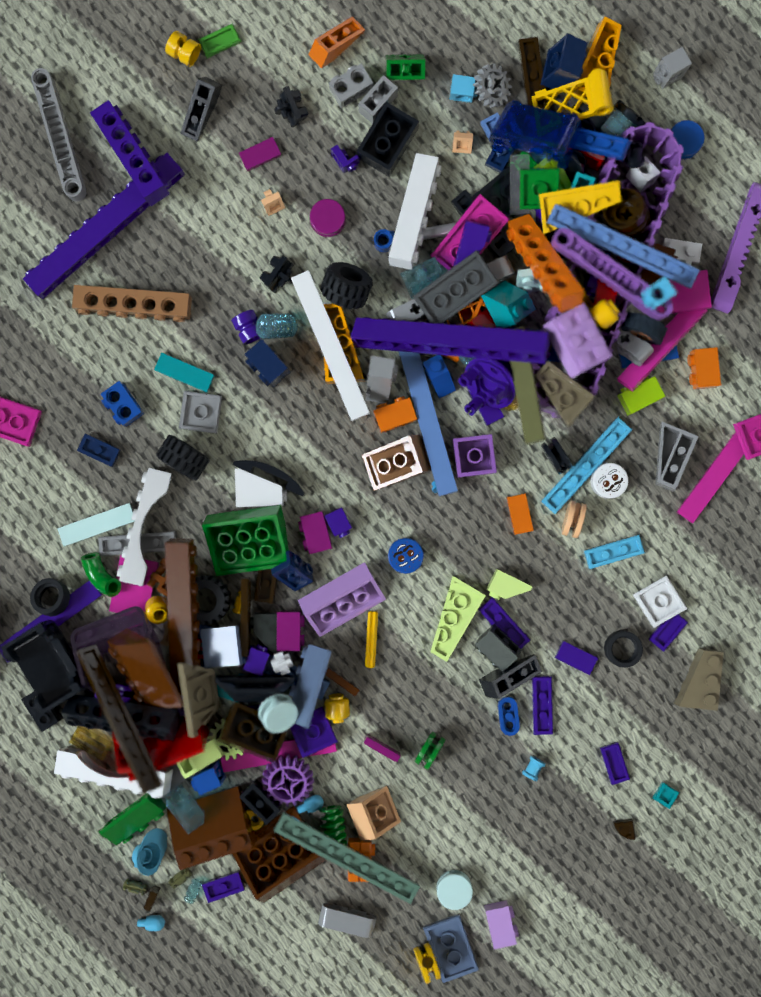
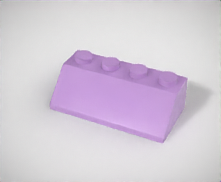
[298,562,386,637]

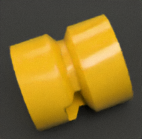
[165,31,201,67]

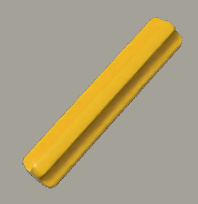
[365,611,378,668]

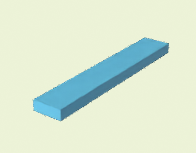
[541,417,632,514]

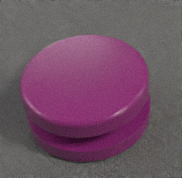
[310,199,345,237]

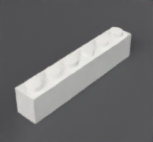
[388,153,442,270]

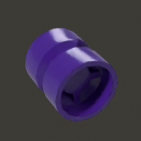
[231,310,265,345]

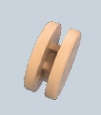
[561,500,587,538]

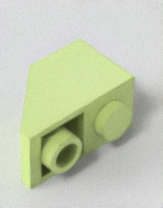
[176,738,224,779]

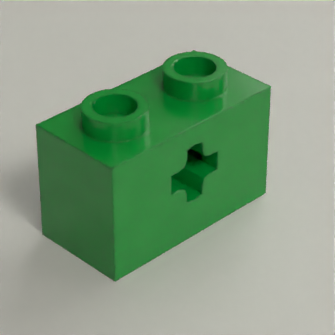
[386,54,425,80]

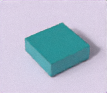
[652,782,679,809]

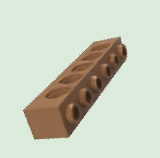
[72,285,192,322]

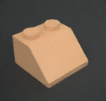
[347,786,401,841]

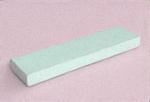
[57,503,135,547]

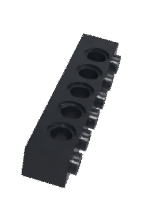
[61,695,182,741]

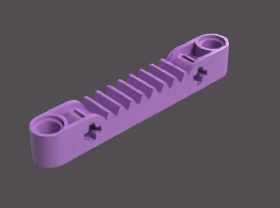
[711,182,761,314]
[551,228,673,321]

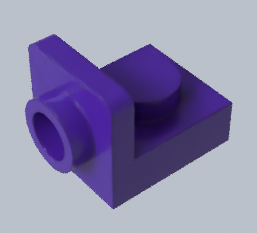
[331,145,360,173]

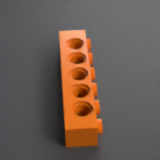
[506,214,584,312]

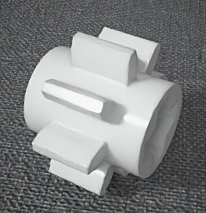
[270,651,294,676]

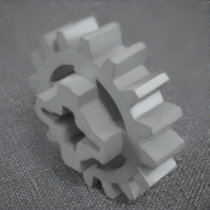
[473,63,512,108]

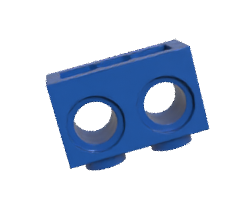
[101,381,145,427]

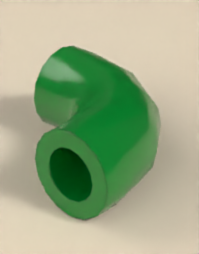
[81,552,121,597]

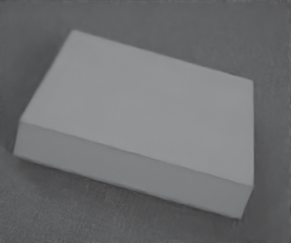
[179,391,222,434]

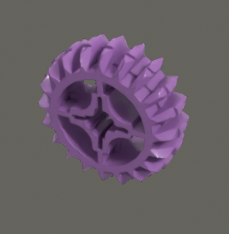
[261,754,314,807]

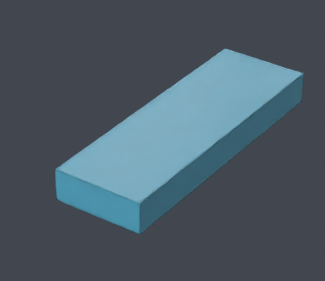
[584,535,645,569]

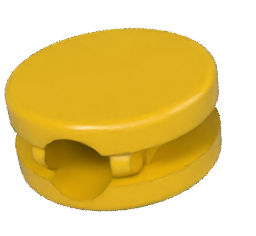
[413,942,441,984]

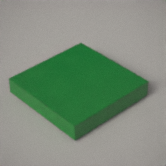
[519,167,560,209]

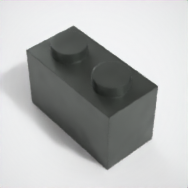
[475,623,522,672]

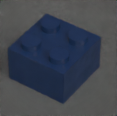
[541,33,587,89]
[244,339,290,388]

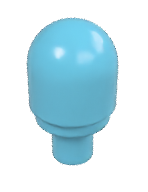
[297,795,324,813]
[137,915,165,931]

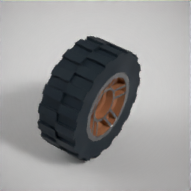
[621,312,667,345]

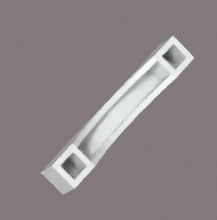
[117,468,172,586]
[54,747,173,798]

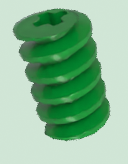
[319,805,347,845]

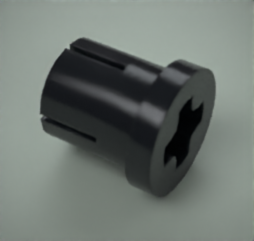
[625,141,645,168]

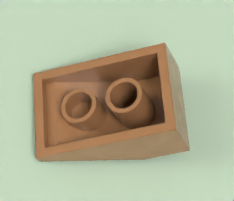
[362,434,432,491]

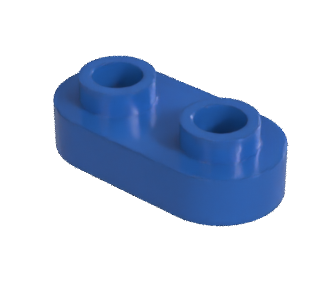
[498,696,520,736]

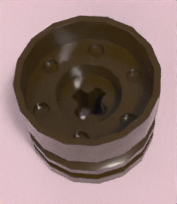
[603,188,651,239]

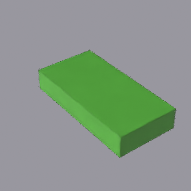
[198,23,241,58]

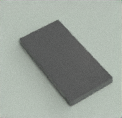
[412,250,499,324]

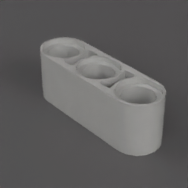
[318,903,377,938]

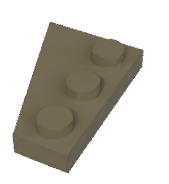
[535,361,595,428]

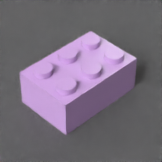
[543,303,612,378]

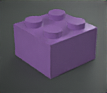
[452,434,497,478]

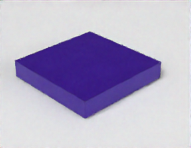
[290,706,338,758]

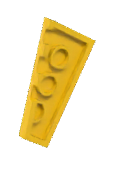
[539,181,621,234]

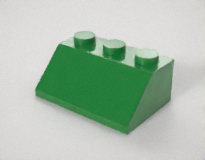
[99,794,167,846]

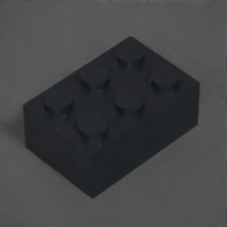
[356,102,419,177]

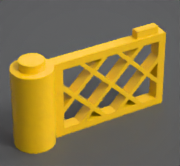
[531,68,614,134]

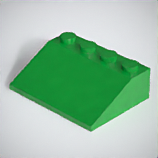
[202,505,289,576]

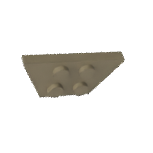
[177,663,220,738]

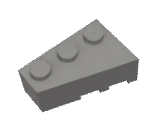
[366,355,398,404]
[655,422,699,492]

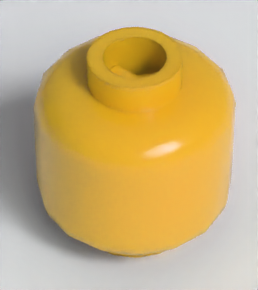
[590,299,620,329]
[145,595,168,624]
[324,693,350,724]

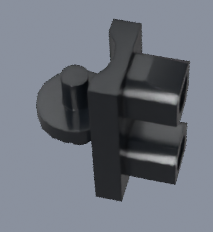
[274,86,308,127]
[260,255,294,293]

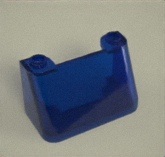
[489,100,582,170]

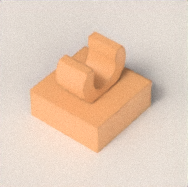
[452,130,473,153]
[261,189,285,216]

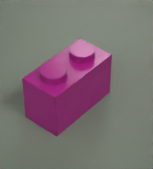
[298,511,332,554]
[277,611,305,651]

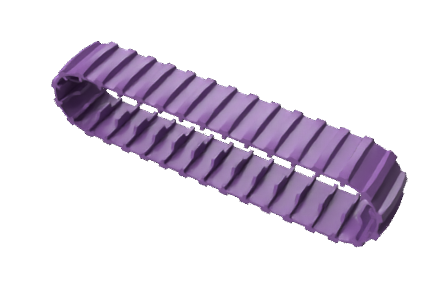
[532,122,684,418]

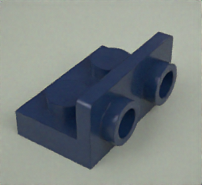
[271,550,313,591]

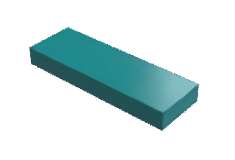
[154,353,215,393]

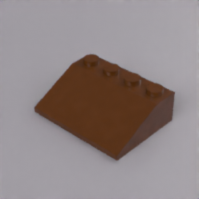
[107,628,184,708]
[167,785,257,870]
[233,806,327,903]

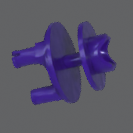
[458,358,516,416]

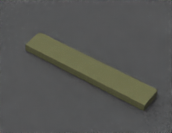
[510,326,546,445]

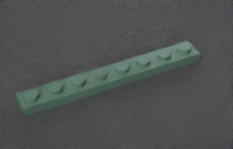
[274,812,420,904]

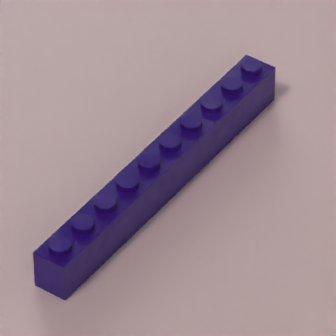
[23,153,185,299]
[351,317,550,364]

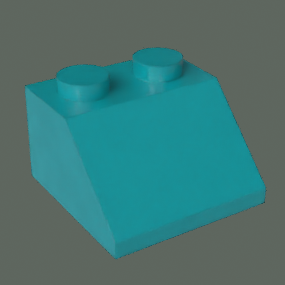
[481,281,536,329]

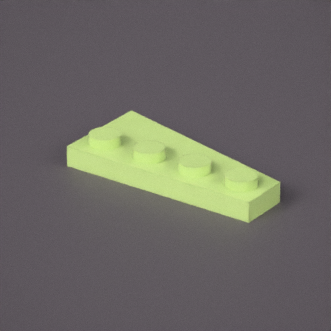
[430,576,486,662]

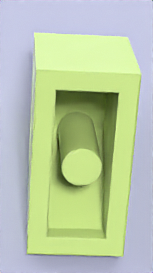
[486,569,532,600]

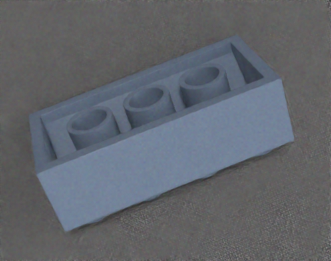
[289,644,332,728]

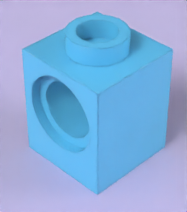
[449,74,477,103]
[641,276,677,310]

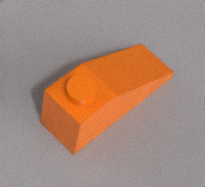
[308,16,365,68]

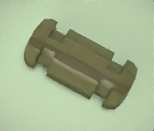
[168,868,192,889]
[123,879,147,895]

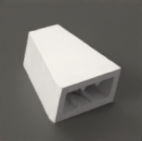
[235,468,287,507]

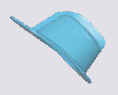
[132,828,167,876]

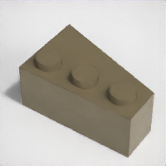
[674,648,724,711]

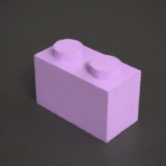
[484,900,519,950]

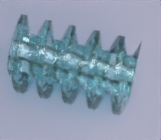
[256,313,298,339]

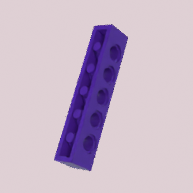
[90,100,170,206]

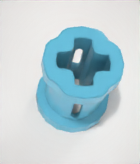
[522,756,546,781]

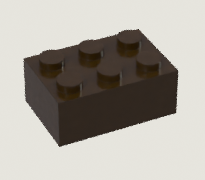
[218,702,287,762]

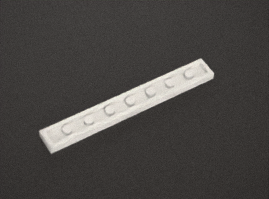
[291,270,370,421]

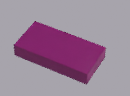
[239,137,281,172]
[364,734,401,762]

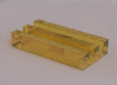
[69,726,113,761]

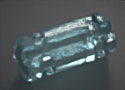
[184,879,202,904]

